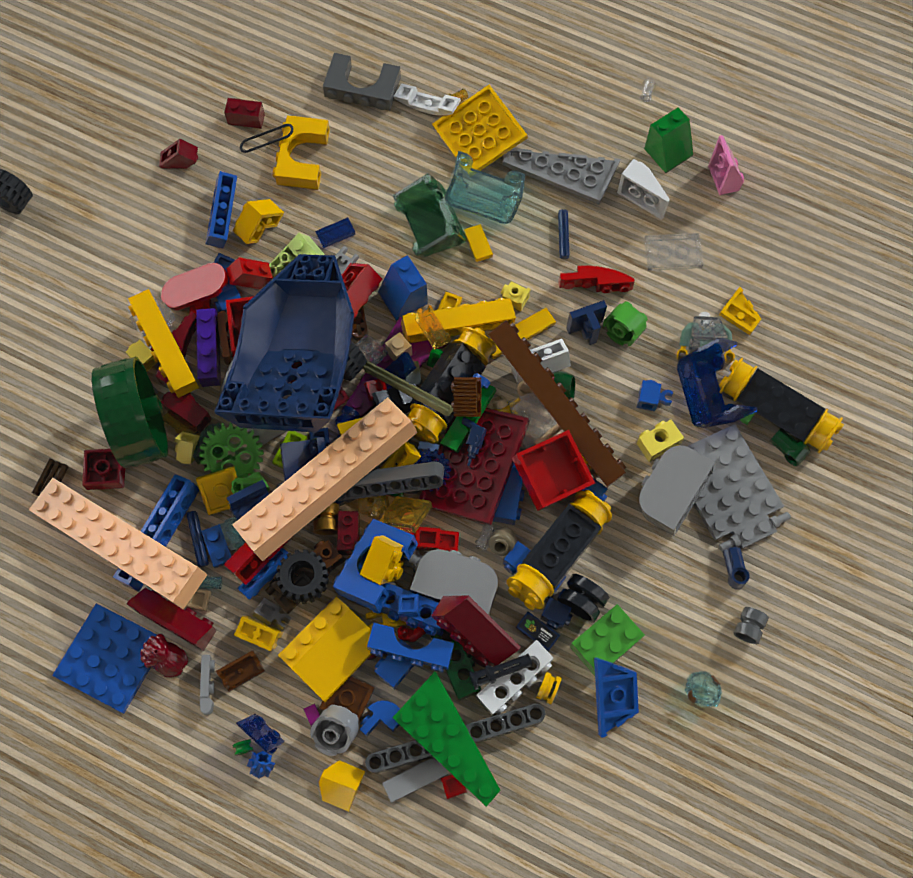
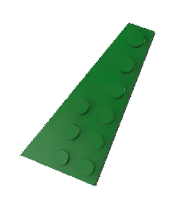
[392,671,501,807]

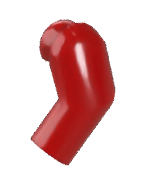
[397,626,426,642]

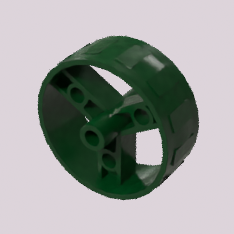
[91,356,168,468]

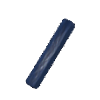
[558,209,570,259]
[186,511,209,567]

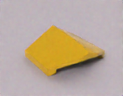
[319,760,365,812]

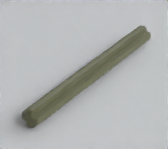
[363,362,453,416]

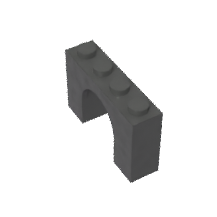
[323,53,401,111]

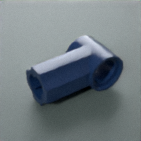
[723,547,750,589]

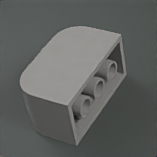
[639,446,715,536]
[410,549,498,615]

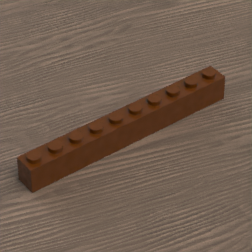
[488,320,627,488]

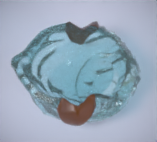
[685,671,722,708]

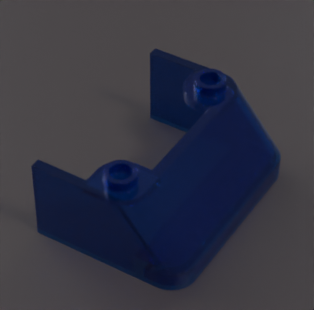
[677,338,758,428]

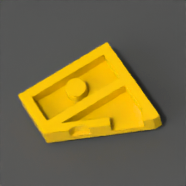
[719,287,761,335]

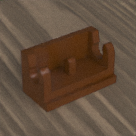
[216,650,265,692]

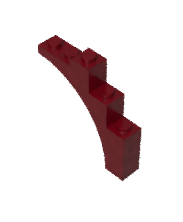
[150,311,212,433]

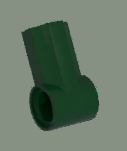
[769,429,811,467]

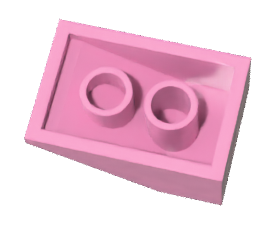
[708,135,744,195]

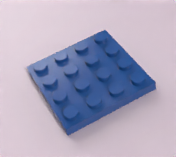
[52,603,167,714]

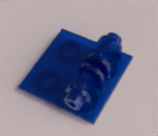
[236,714,285,755]

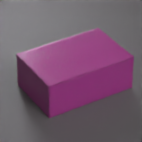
[303,703,320,727]

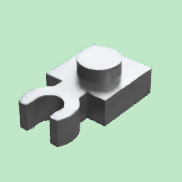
[252,598,291,631]

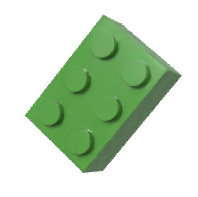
[570,604,645,676]

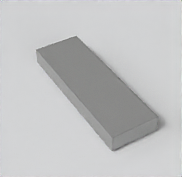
[382,757,448,803]

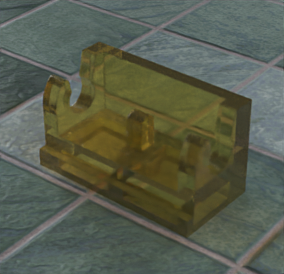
[415,305,451,350]

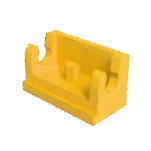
[234,616,284,651]

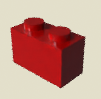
[226,257,273,289]

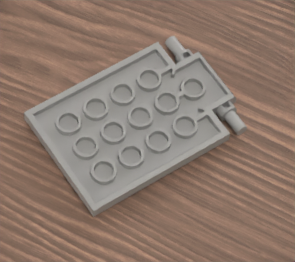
[687,424,791,552]

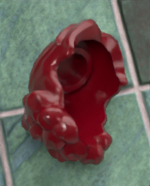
[140,634,188,678]

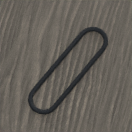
[240,124,293,153]

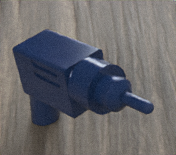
[462,417,487,466]

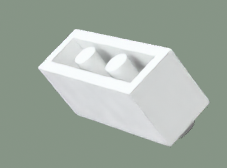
[510,339,571,384]

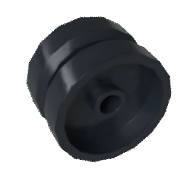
[557,574,610,623]

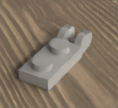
[200,655,215,715]

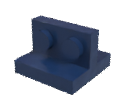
[566,300,607,345]
[227,480,269,520]

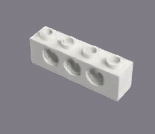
[476,640,553,716]

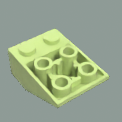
[269,233,325,278]

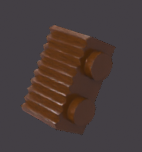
[451,377,481,417]

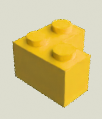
[232,199,284,244]
[360,535,404,585]

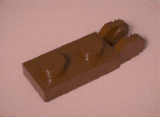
[217,311,233,365]

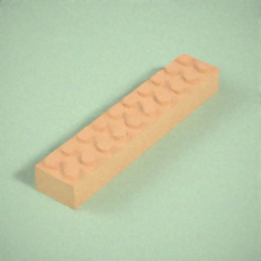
[233,397,417,561]
[29,478,207,610]

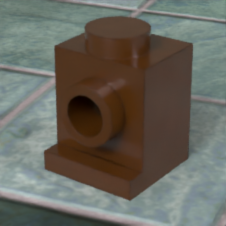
[313,540,344,574]

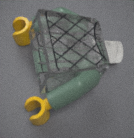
[676,312,735,363]

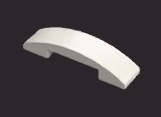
[394,84,461,115]

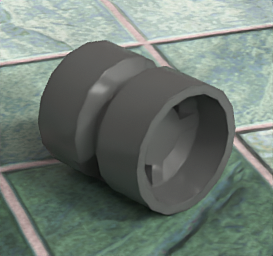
[734,607,769,645]

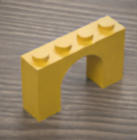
[272,115,330,190]

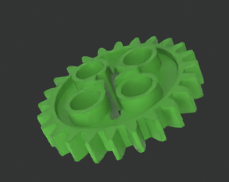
[199,422,264,478]

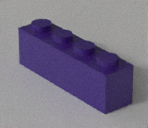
[197,308,221,387]

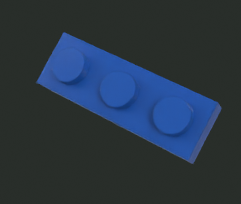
[237,548,289,600]

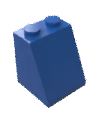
[378,255,428,321]

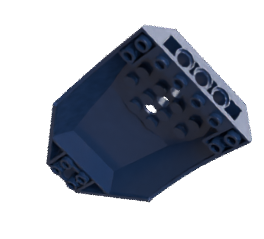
[214,254,354,433]

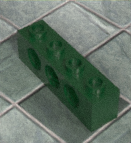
[430,630,482,701]

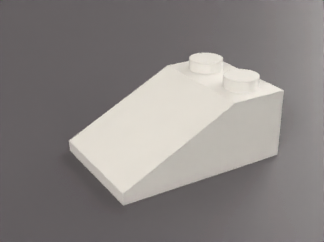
[617,159,670,220]

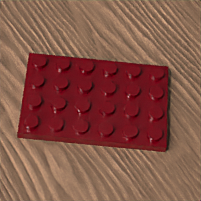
[418,408,530,526]

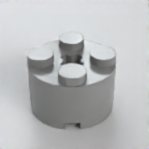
[310,705,359,756]

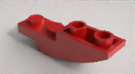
[559,265,635,294]
[393,526,459,552]

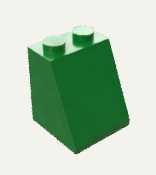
[644,107,693,173]

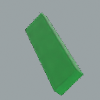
[440,385,497,453]

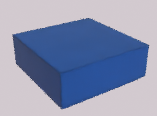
[398,594,419,617]

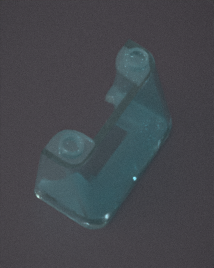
[445,151,526,224]

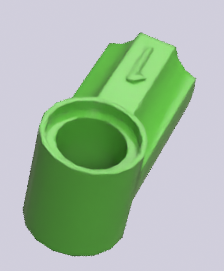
[231,472,270,494]

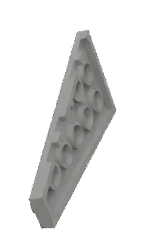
[503,148,621,204]

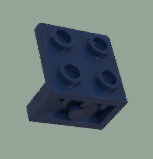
[280,437,325,481]

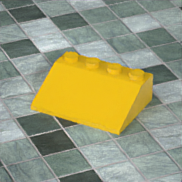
[278,596,371,702]

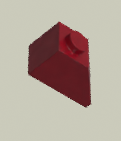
[159,139,198,169]

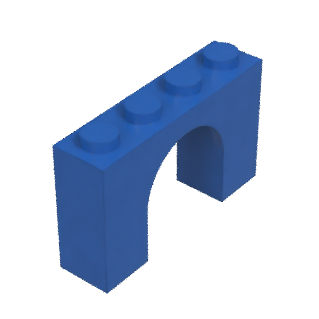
[333,519,418,613]

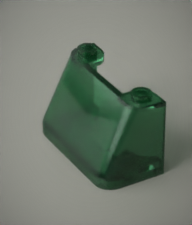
[393,173,467,258]

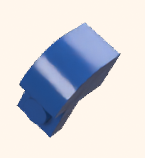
[360,701,400,736]

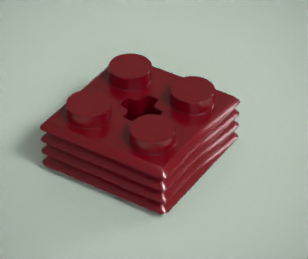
[82,448,125,490]

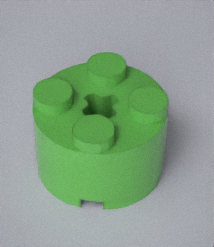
[603,301,648,346]

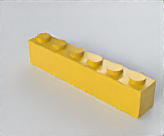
[128,289,199,398]
[401,298,516,343]

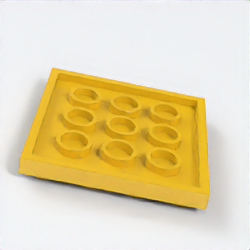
[432,84,528,178]

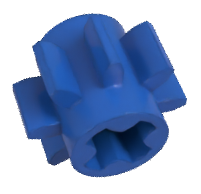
[247,751,275,779]

